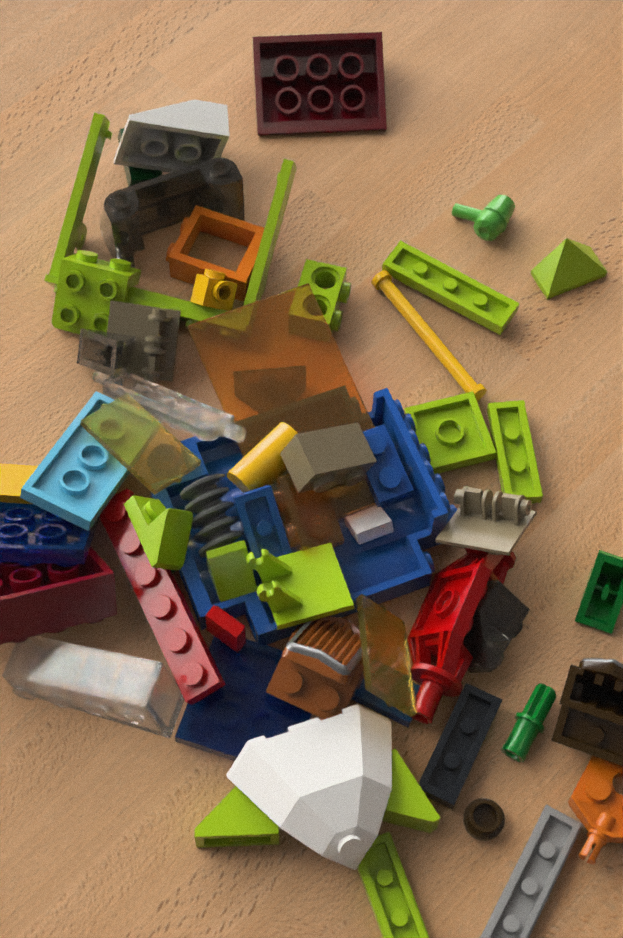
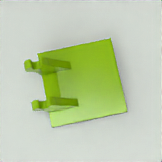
[246,542,354,630]

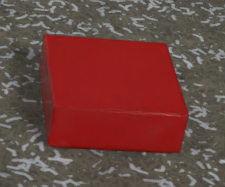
[205,605,246,653]

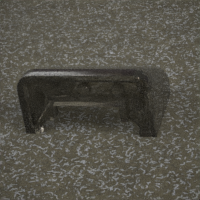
[99,157,245,268]

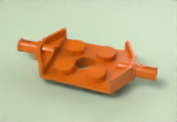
[568,755,623,865]

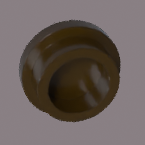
[463,798,505,841]

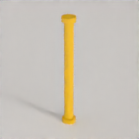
[371,270,487,401]

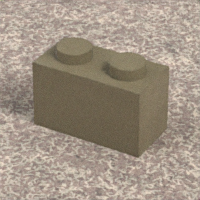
[280,422,377,493]

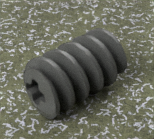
[180,474,248,558]

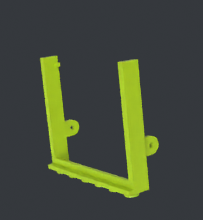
[44,112,297,341]

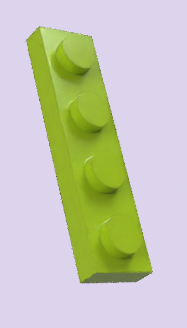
[382,240,519,335]

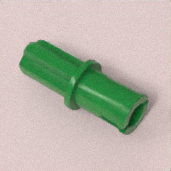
[501,683,556,762]

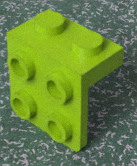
[52,250,141,341]

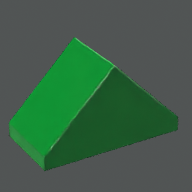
[575,550,623,634]

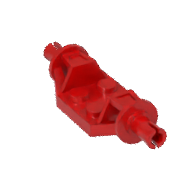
[407,548,516,724]

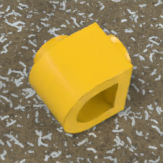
[190,268,238,311]

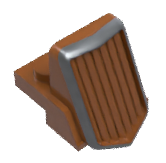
[266,616,375,719]

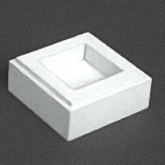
[343,503,394,544]

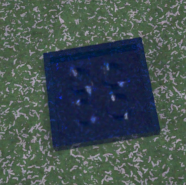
[0,502,100,567]
[175,636,313,761]

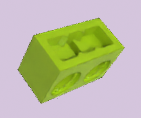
[288,259,351,344]

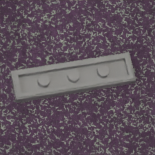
[480,805,583,938]

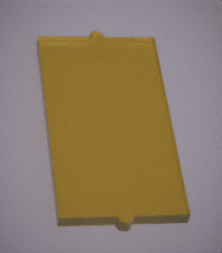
[80,393,201,495]
[356,594,417,717]

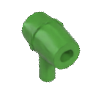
[452,195,515,241]

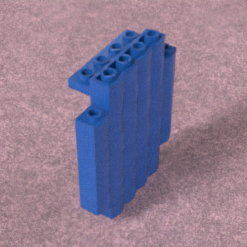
[149,387,457,648]

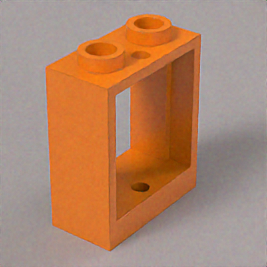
[166,205,264,302]

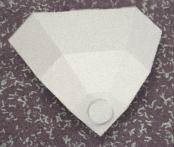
[226,704,392,870]

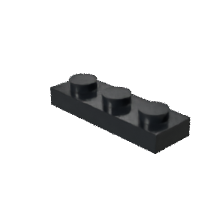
[418,683,502,810]

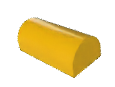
[227,422,298,493]

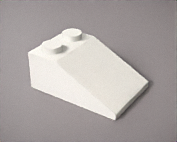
[114,100,229,179]

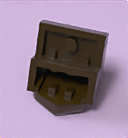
[551,658,623,766]

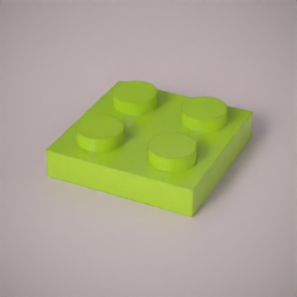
[404,391,496,474]

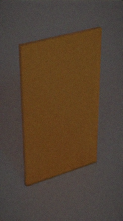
[188,283,376,539]

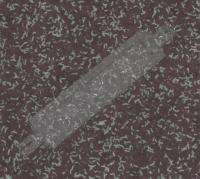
[93,368,247,443]

